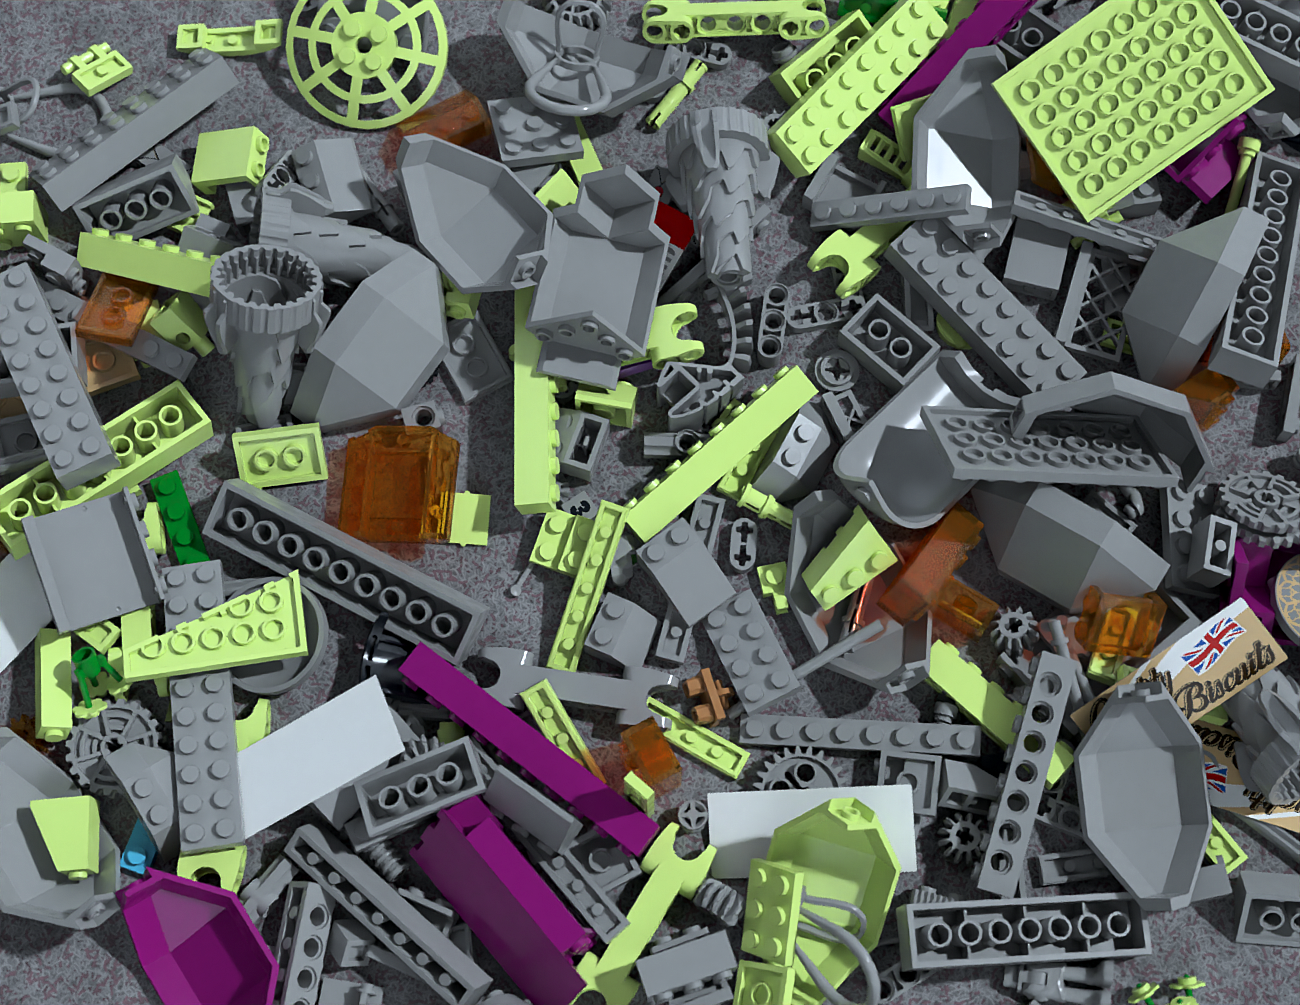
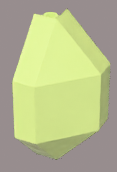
[762,797,902,1005]

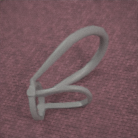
[0,77,112,158]
[795,886,881,1005]

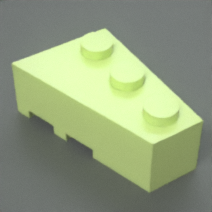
[801,504,898,611]

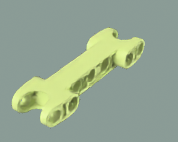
[642,0,829,44]
[807,168,941,299]
[508,303,705,394]
[108,502,170,701]
[177,698,271,895]
[569,821,717,1005]

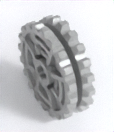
[1213,470,1300,549]
[65,699,169,799]

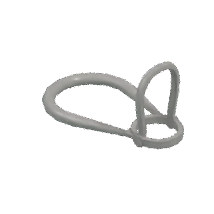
[524,0,612,117]

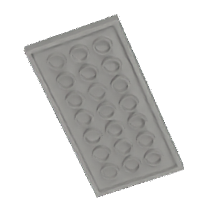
[919,405,1180,489]

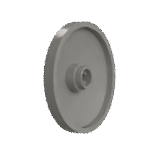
[226,577,329,695]

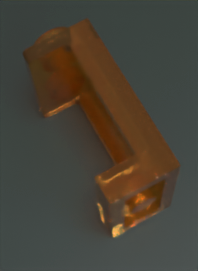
[1074,585,1167,659]

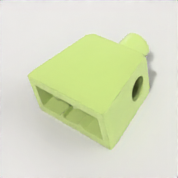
[149,290,215,357]

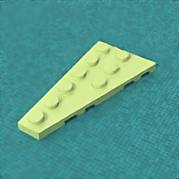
[122,569,309,683]

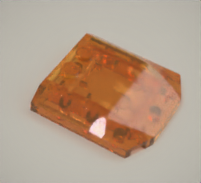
[337,425,461,544]

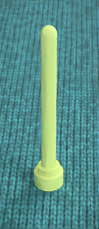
[1225,136,1262,214]

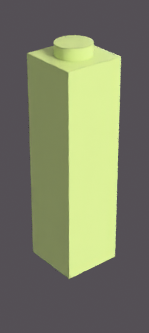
[34,628,72,742]

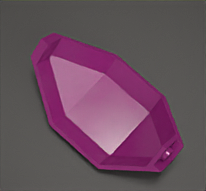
[115,867,279,1005]

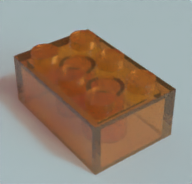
[618,716,683,800]

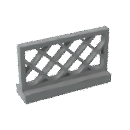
[1054,240,1146,365]

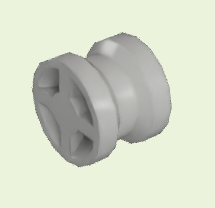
[678,800,708,833]

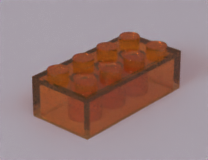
[876,502,985,626]

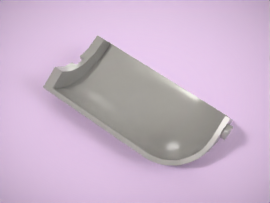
[833,350,1021,529]

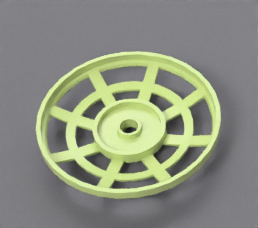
[286,0,449,130]

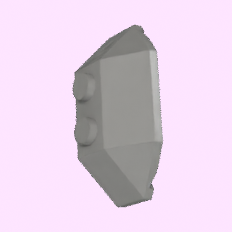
[750,400,838,503]
[104,742,181,863]

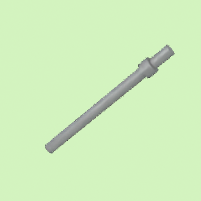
[725,619,884,720]

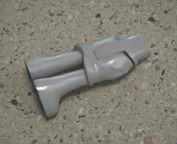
[1003,959,1114,1005]

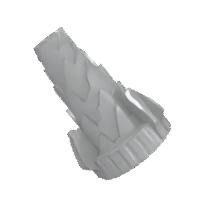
[665,106,780,291]
[248,182,425,290]
[203,245,331,428]
[1221,667,1300,805]

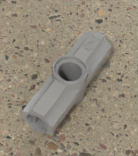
[643,429,710,462]
[239,854,301,925]

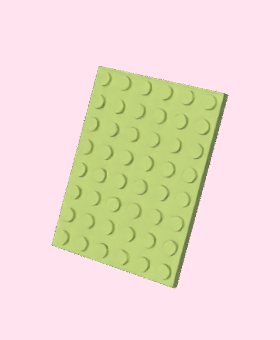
[991,0,1275,223]

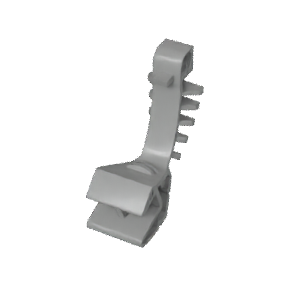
[656,273,753,433]

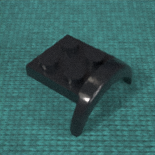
[359,612,431,705]

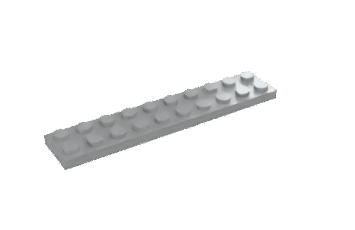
[162,559,246,855]

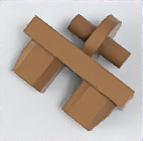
[682,668,735,728]

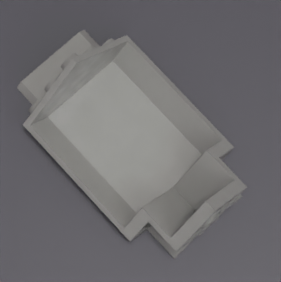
[525,164,670,391]

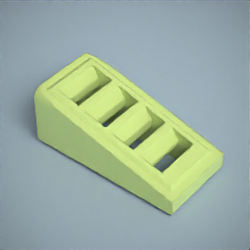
[857,128,912,180]

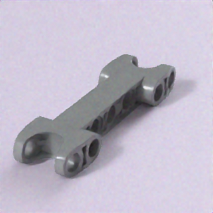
[477,647,679,733]

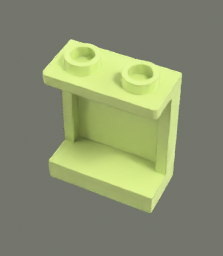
[191,126,269,195]

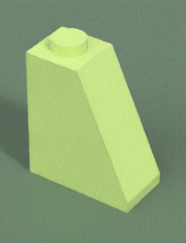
[30,795,100,880]

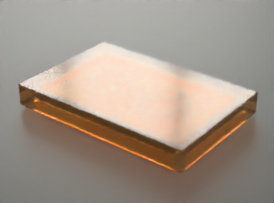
[75,272,158,347]

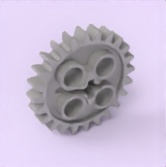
[753,745,848,791]

